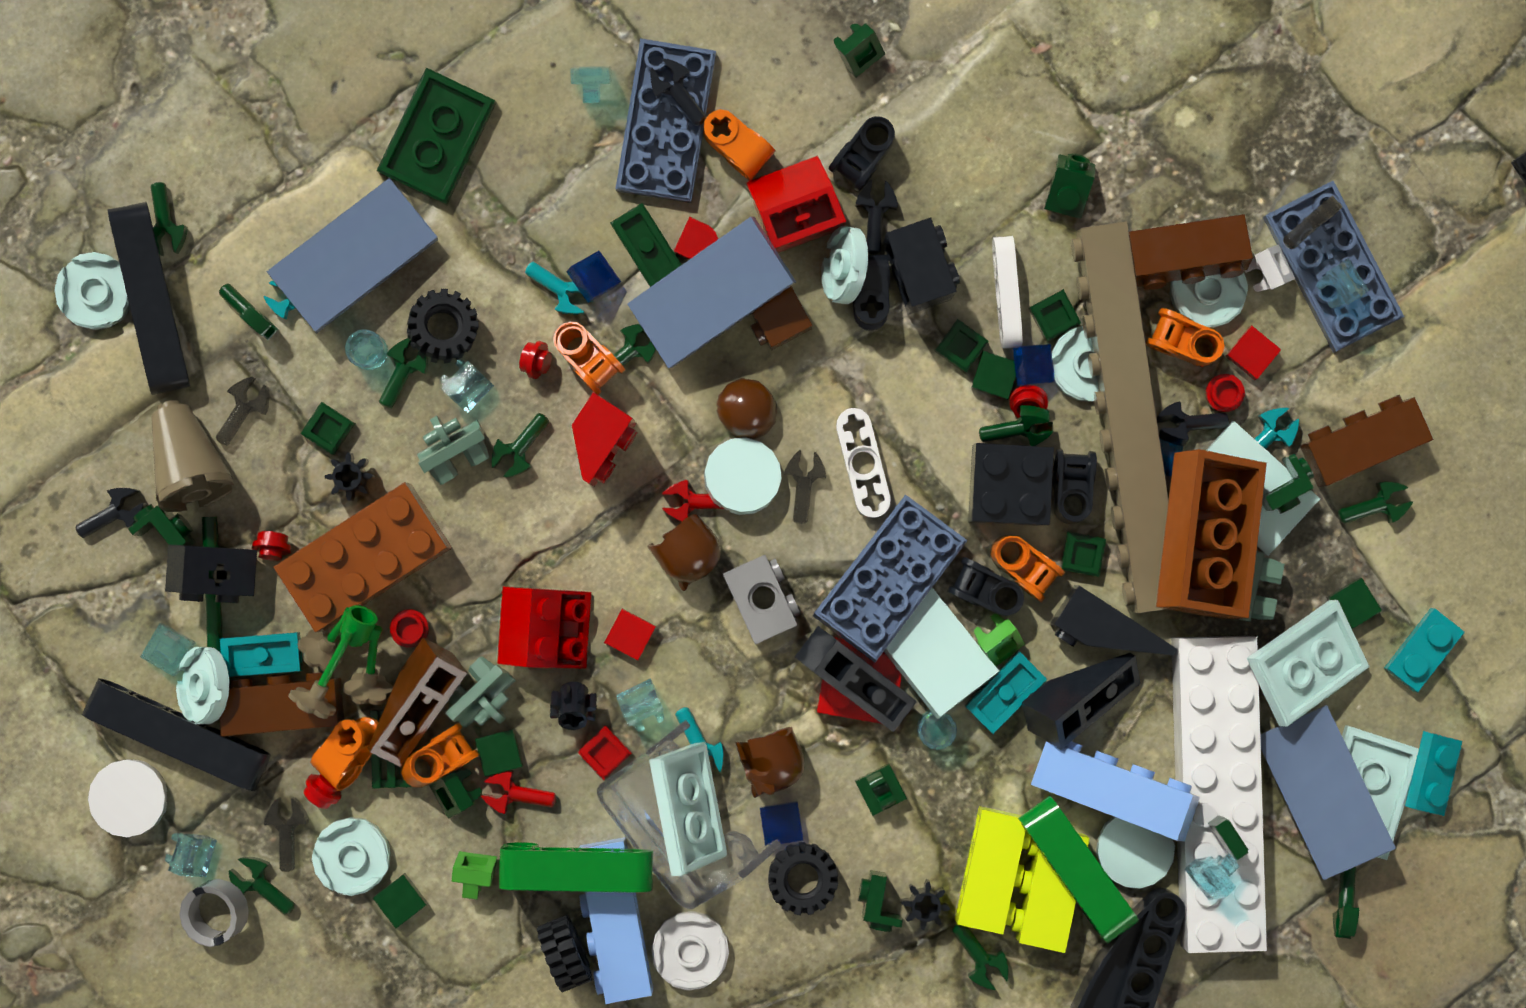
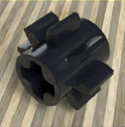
[325,452,376,501]
[550,682,597,730]
[901,879,950,930]

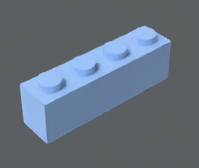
[1031,741,1200,842]
[579,837,654,1004]

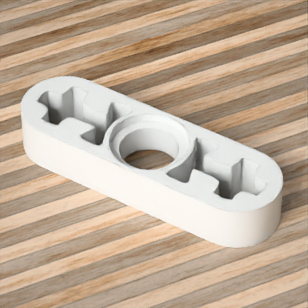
[992,236,1023,349]
[836,408,891,518]

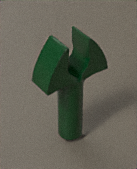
[150,182,188,256]
[219,284,278,340]
[614,324,656,366]
[379,338,428,408]
[979,405,1053,446]
[492,413,549,478]
[1338,482,1413,524]
[229,857,295,915]
[1333,866,1359,939]
[953,925,1008,990]

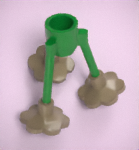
[288,605,393,719]

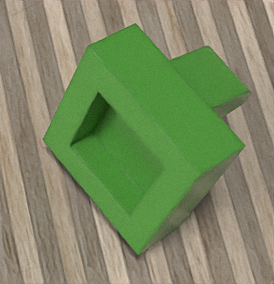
[974,614,1025,667]
[451,851,497,900]

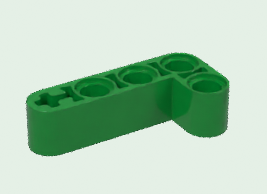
[1018,796,1139,944]
[499,842,653,892]

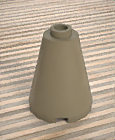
[151,400,234,512]

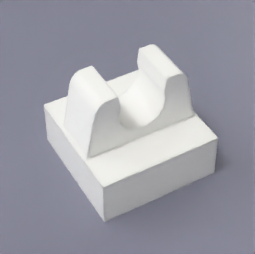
[1245,244,1295,292]

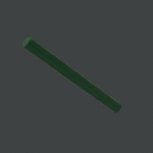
[202,517,223,653]

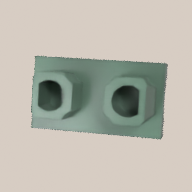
[417,416,489,485]
[1239,551,1285,622]
[446,657,516,728]

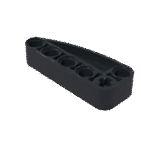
[1070,888,1185,1008]

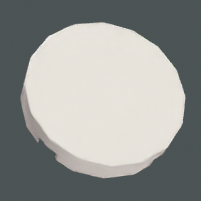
[88,759,168,837]
[652,911,729,990]

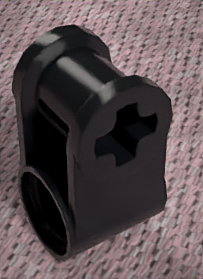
[828,116,895,192]
[853,255,890,331]
[1053,449,1097,524]
[947,557,1024,616]

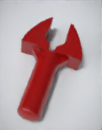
[662,480,724,521]
[481,771,556,814]

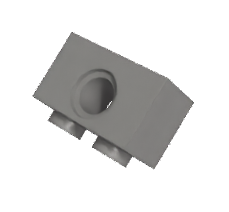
[723,555,801,645]

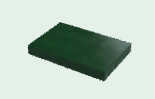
[376,68,497,205]

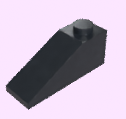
[1050,585,1177,656]
[795,626,917,732]
[1022,653,1141,749]

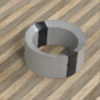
[179,879,249,947]

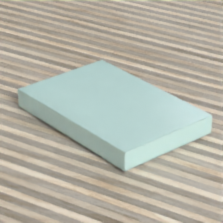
[1206,421,1320,556]
[884,588,999,719]
[1247,600,1369,727]
[1342,725,1419,860]
[649,742,727,876]

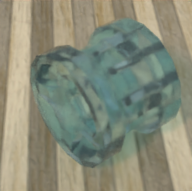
[345,329,388,370]
[916,711,957,750]

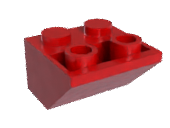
[746,156,846,253]
[572,392,638,487]
[497,586,592,669]

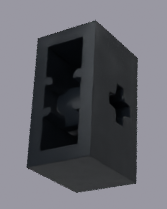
[165,545,257,603]

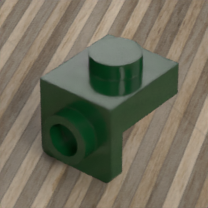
[1044,153,1095,219]
[1262,454,1314,514]
[128,504,195,546]
[858,870,903,932]

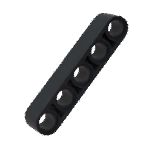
[107,202,190,395]
[82,678,271,791]

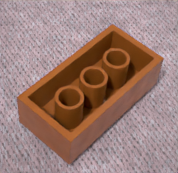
[1156,449,1267,619]
[273,482,452,633]

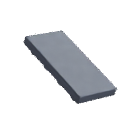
[615,38,716,203]
[266,178,438,334]
[1263,181,1405,353]
[627,217,796,368]
[813,494,967,663]
[1260,705,1396,880]

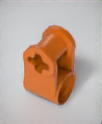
[703,109,775,180]
[1145,308,1225,367]
[554,322,626,395]
[990,535,1065,603]
[310,717,379,791]
[402,722,480,788]

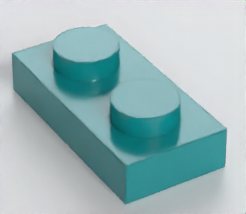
[1384,608,1465,693]
[220,632,303,677]
[965,651,1047,734]
[1405,731,1463,816]

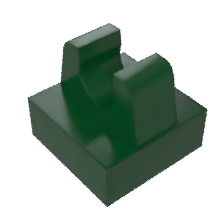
[834,23,885,78]
[855,763,907,816]
[429,769,482,819]

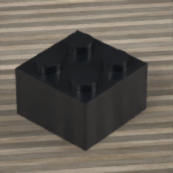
[883,217,960,315]
[968,443,1054,526]

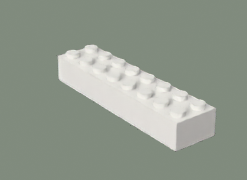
[1171,636,1267,953]

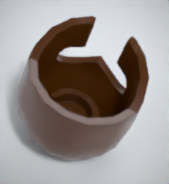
[647,514,721,591]
[735,727,805,798]

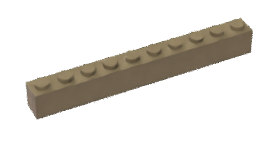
[1071,221,1169,613]

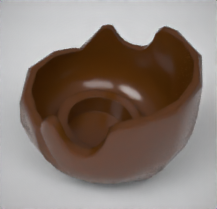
[716,378,777,440]

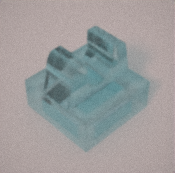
[570,66,612,103]
[1317,258,1369,308]
[440,360,494,413]
[140,623,196,676]
[616,678,664,732]
[165,833,217,877]
[1184,854,1239,900]

